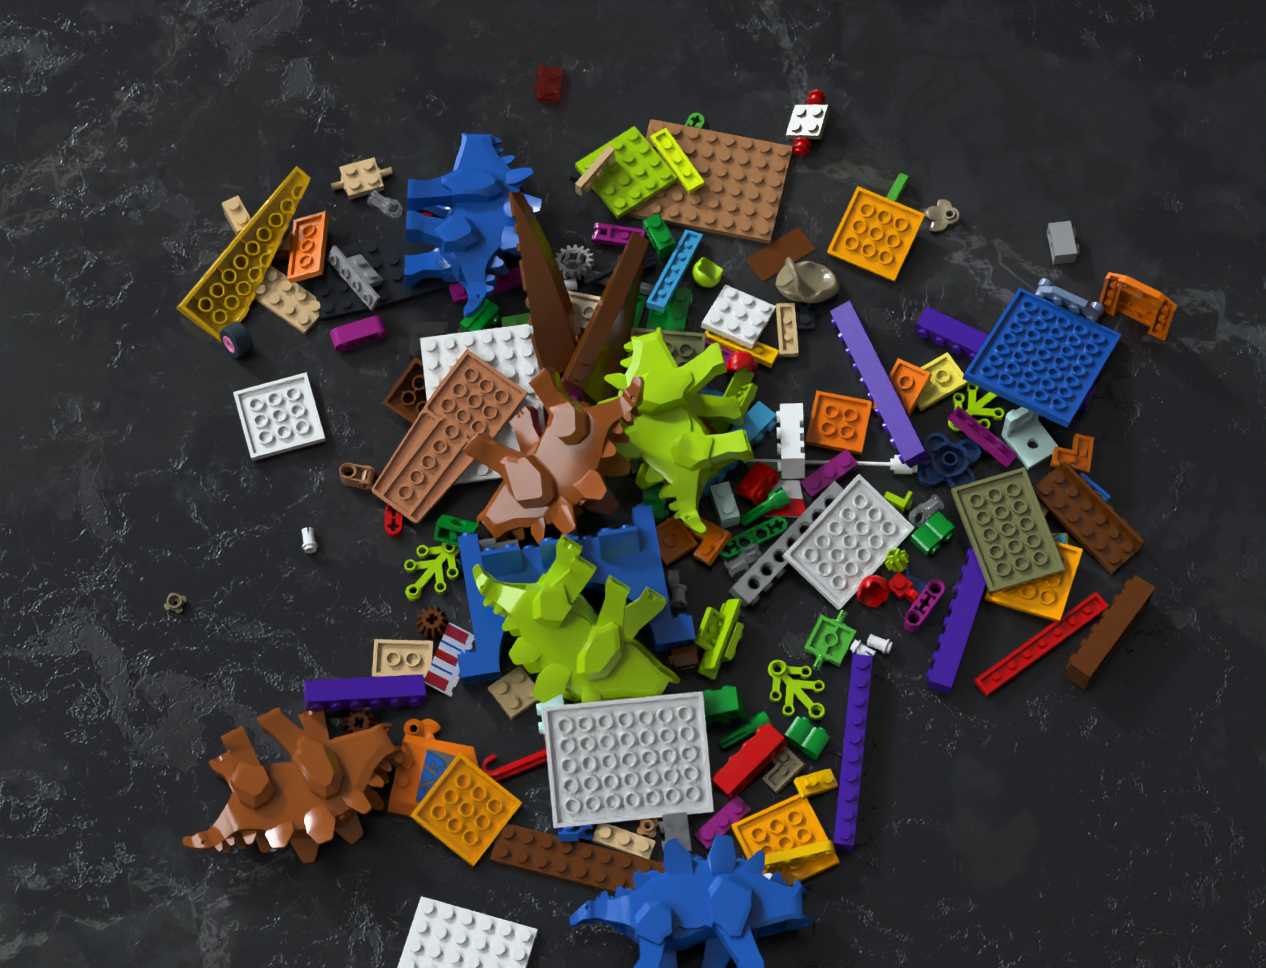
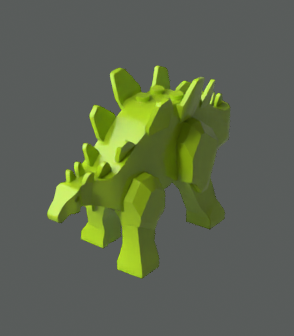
[597,327,755,536]
[472,534,681,703]

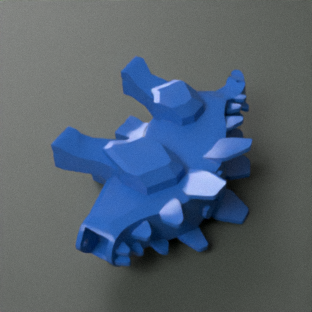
[404,133,542,318]
[569,834,813,968]

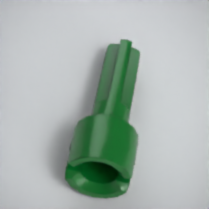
[740,487,791,526]
[718,711,772,749]

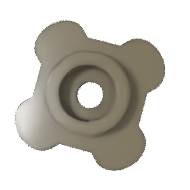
[164,593,187,614]

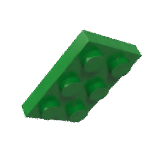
[646,283,692,332]

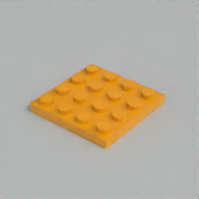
[827,186,925,282]
[985,541,1083,622]
[410,753,522,867]
[731,794,840,887]

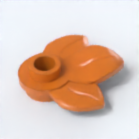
[404,719,441,740]

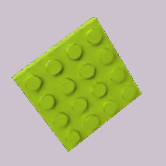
[575,126,678,219]

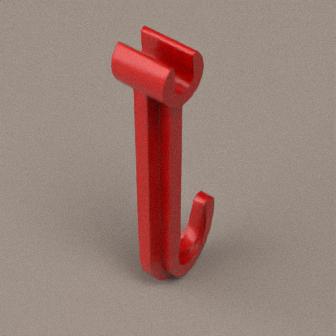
[480,749,547,782]

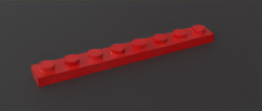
[974,591,1109,697]

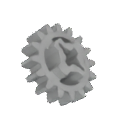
[555,245,594,281]

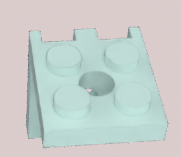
[1001,407,1058,470]

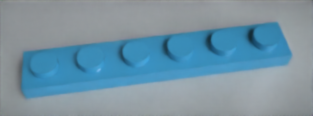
[646,230,703,312]

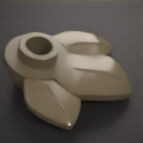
[924,199,960,232]

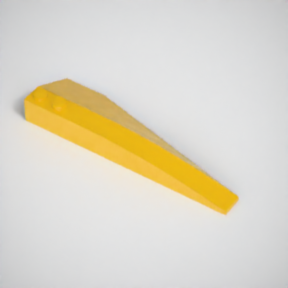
[176,166,311,342]

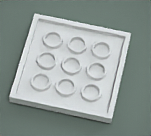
[233,373,326,461]

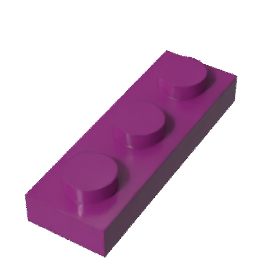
[800,449,858,498]
[694,795,751,851]

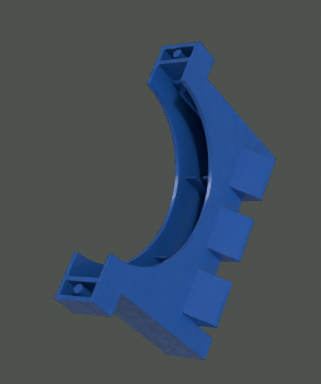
[457,503,696,685]

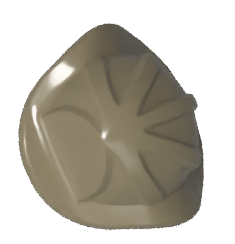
[776,257,840,303]

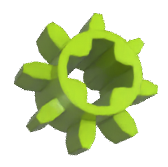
[885,548,909,572]

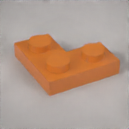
[1051,433,1094,475]
[689,517,732,566]

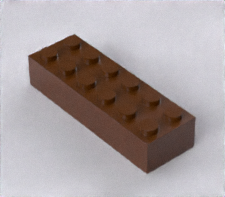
[1065,575,1155,690]

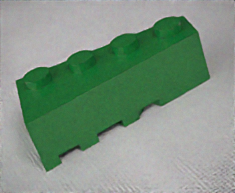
[703,686,748,726]

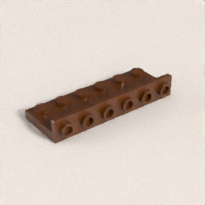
[1033,460,1145,575]

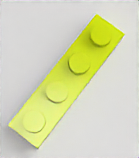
[650,128,705,194]

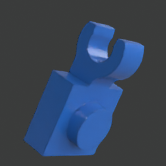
[558,824,593,842]

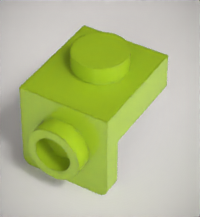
[884,491,914,515]

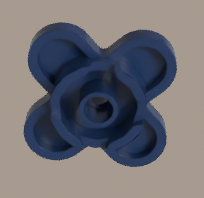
[917,433,981,489]

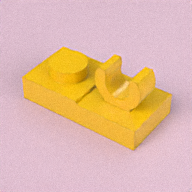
[794,768,838,798]

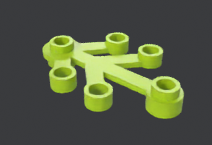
[948,382,1004,432]
[404,543,460,602]
[768,660,825,720]

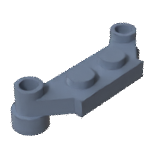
[1035,278,1105,322]

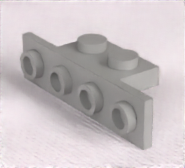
[327,245,383,311]

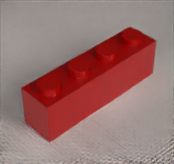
[712,723,788,800]

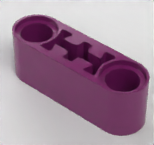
[330,316,387,351]
[904,580,945,633]

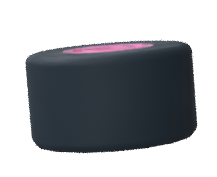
[219,321,253,359]

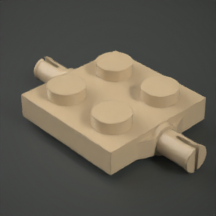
[331,158,393,200]

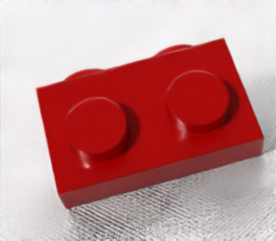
[735,461,781,506]

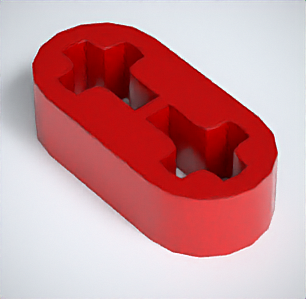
[385,504,403,538]

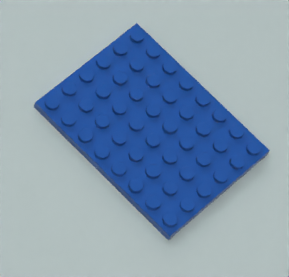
[962,288,1122,428]

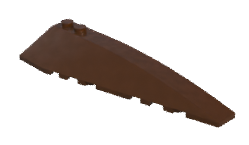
[560,231,649,406]

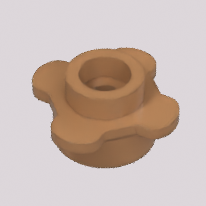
[637,819,659,838]

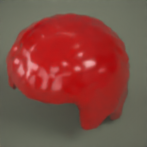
[726,350,758,374]
[857,575,890,607]

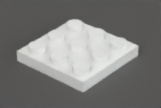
[701,285,776,349]

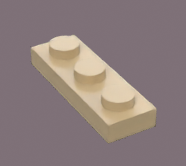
[575,145,616,197]
[776,303,799,357]
[592,823,656,859]

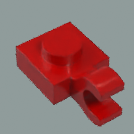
[888,572,920,604]

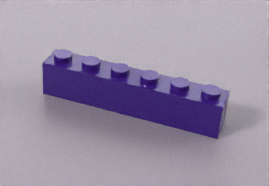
[303,674,426,712]

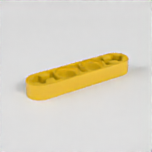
[764,840,835,870]

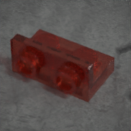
[534,61,563,103]

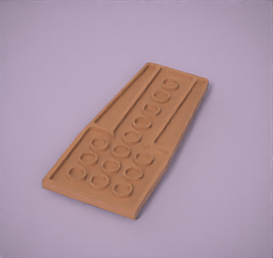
[372,349,528,524]

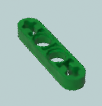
[719,517,787,561]

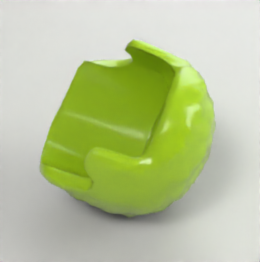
[692,257,723,288]

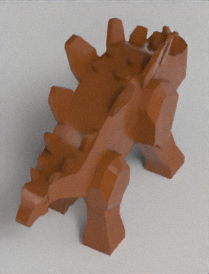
[462,367,644,544]
[182,707,403,864]

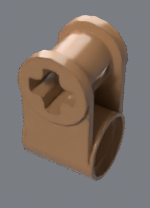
[340,463,378,490]

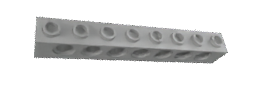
[728,481,844,607]

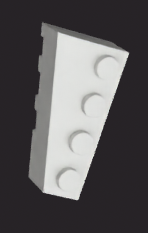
[776,403,805,479]

